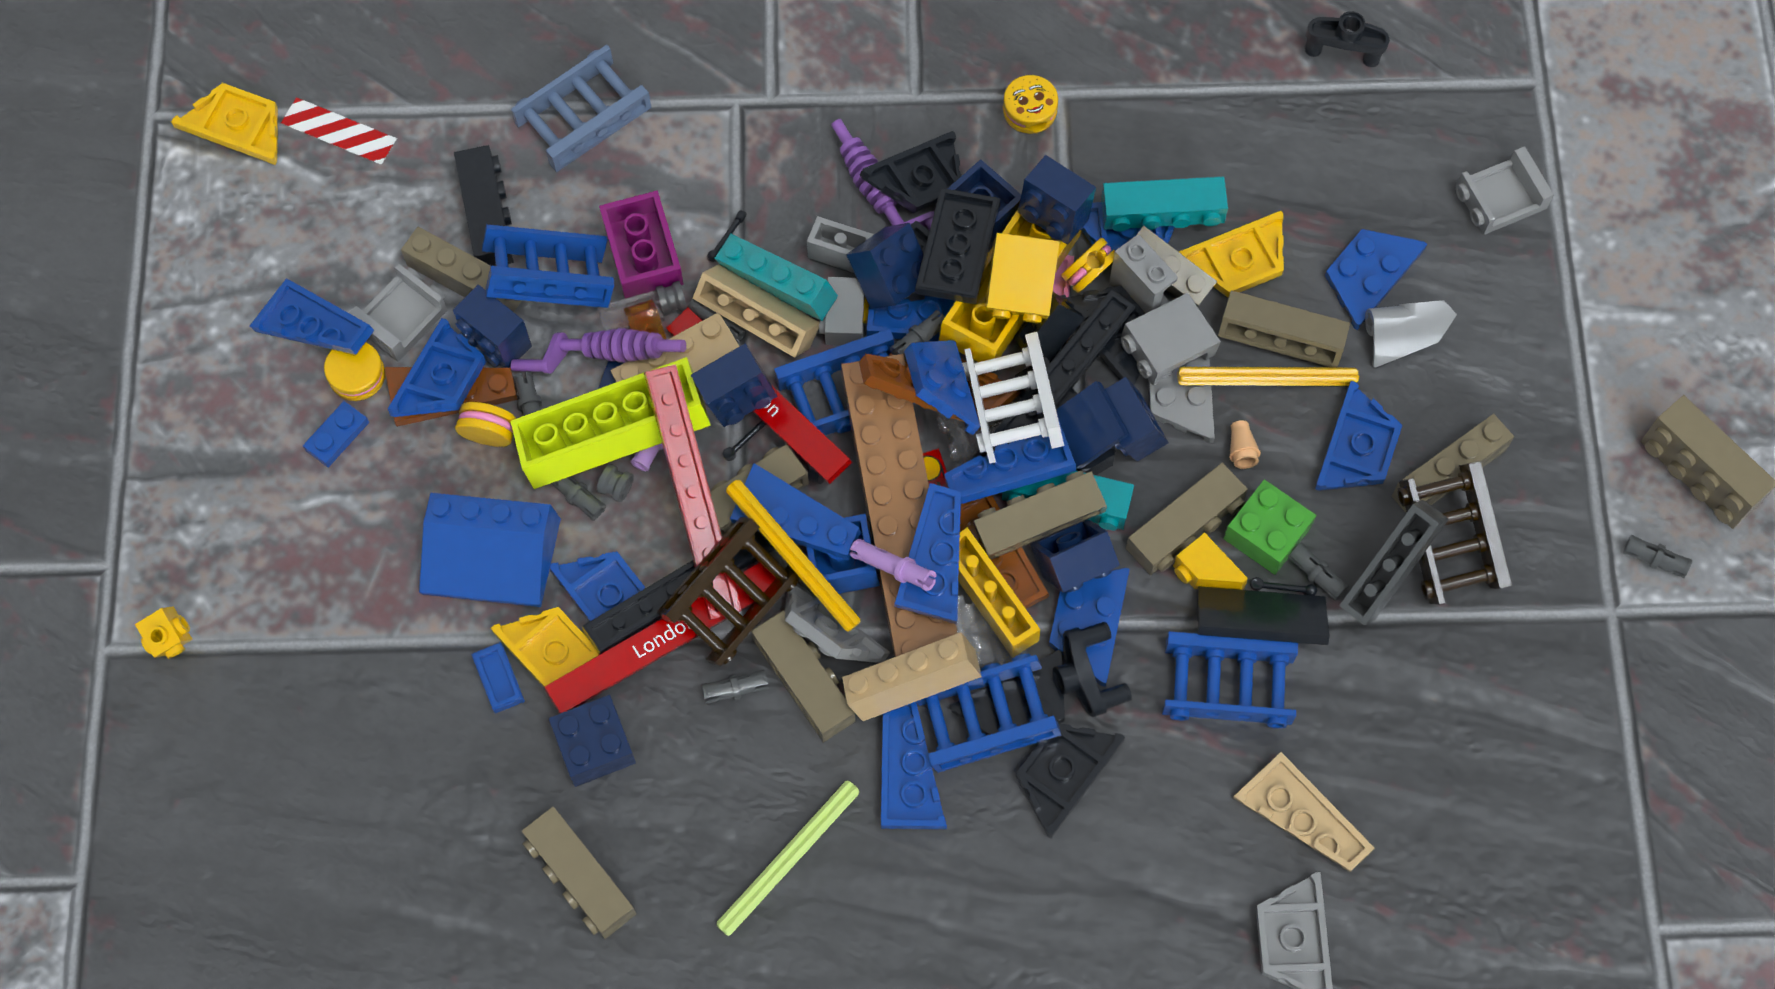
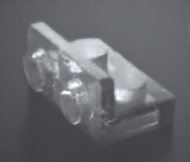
[956,595,995,666]

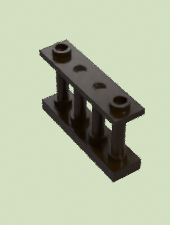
[1397,461,1512,604]
[656,517,800,666]

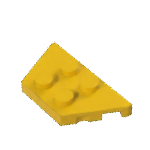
[171,83,278,165]
[1179,211,1284,297]
[491,607,600,707]

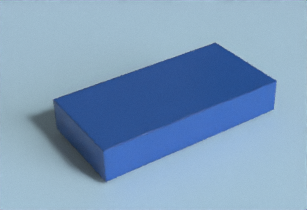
[471,642,525,714]

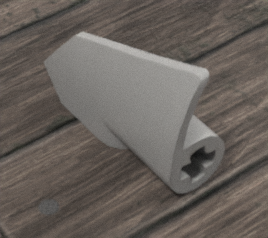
[1365,300,1457,367]

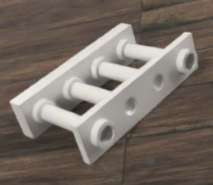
[962,332,1064,464]

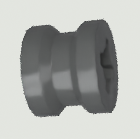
[656,281,687,316]
[597,464,634,502]

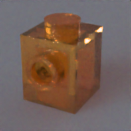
[623,299,666,339]

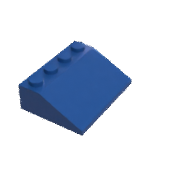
[419,493,561,607]

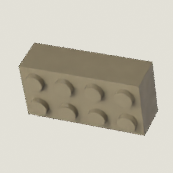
[1640,395,1775,529]

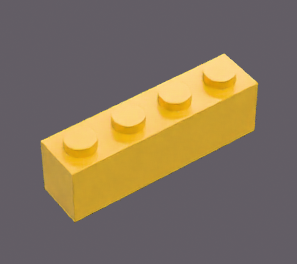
[958,527,1040,658]

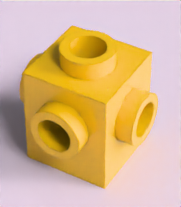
[135,606,193,659]

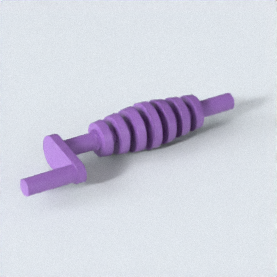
[831,119,934,231]
[511,328,686,374]

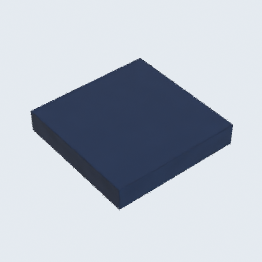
[1056,381,1129,469]

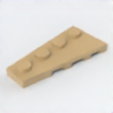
[610,312,739,382]
[1233,752,1375,872]

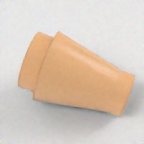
[1230,420,1261,469]

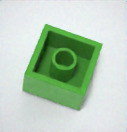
[1224,479,1317,575]

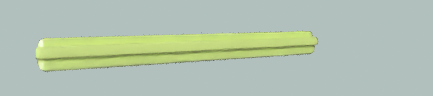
[717,780,859,936]

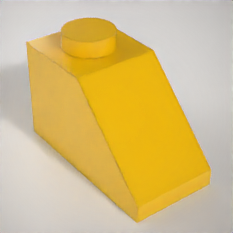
[1173,533,1248,590]

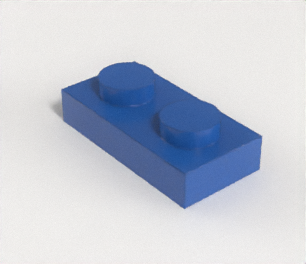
[303,401,370,468]

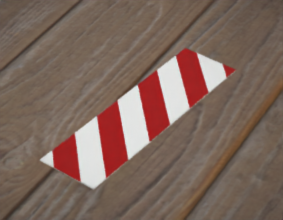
[281,97,397,165]

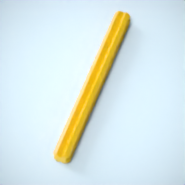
[1177,367,1359,386]
[726,480,860,631]

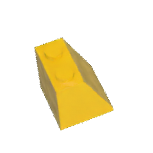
[986,233,1059,323]

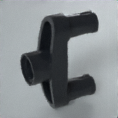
[1305,11,1390,67]
[1052,621,1132,717]

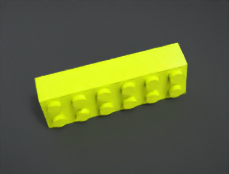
[510,357,711,489]

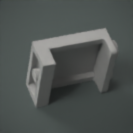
[1455,146,1554,235]
[1109,235,1178,313]
[349,264,448,362]
[1121,293,1221,385]

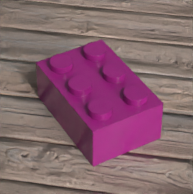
[599,190,684,300]

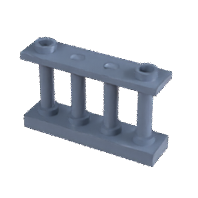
[511,45,652,172]

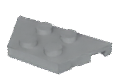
[1148,356,1215,443]
[785,584,890,663]
[1255,872,1333,989]

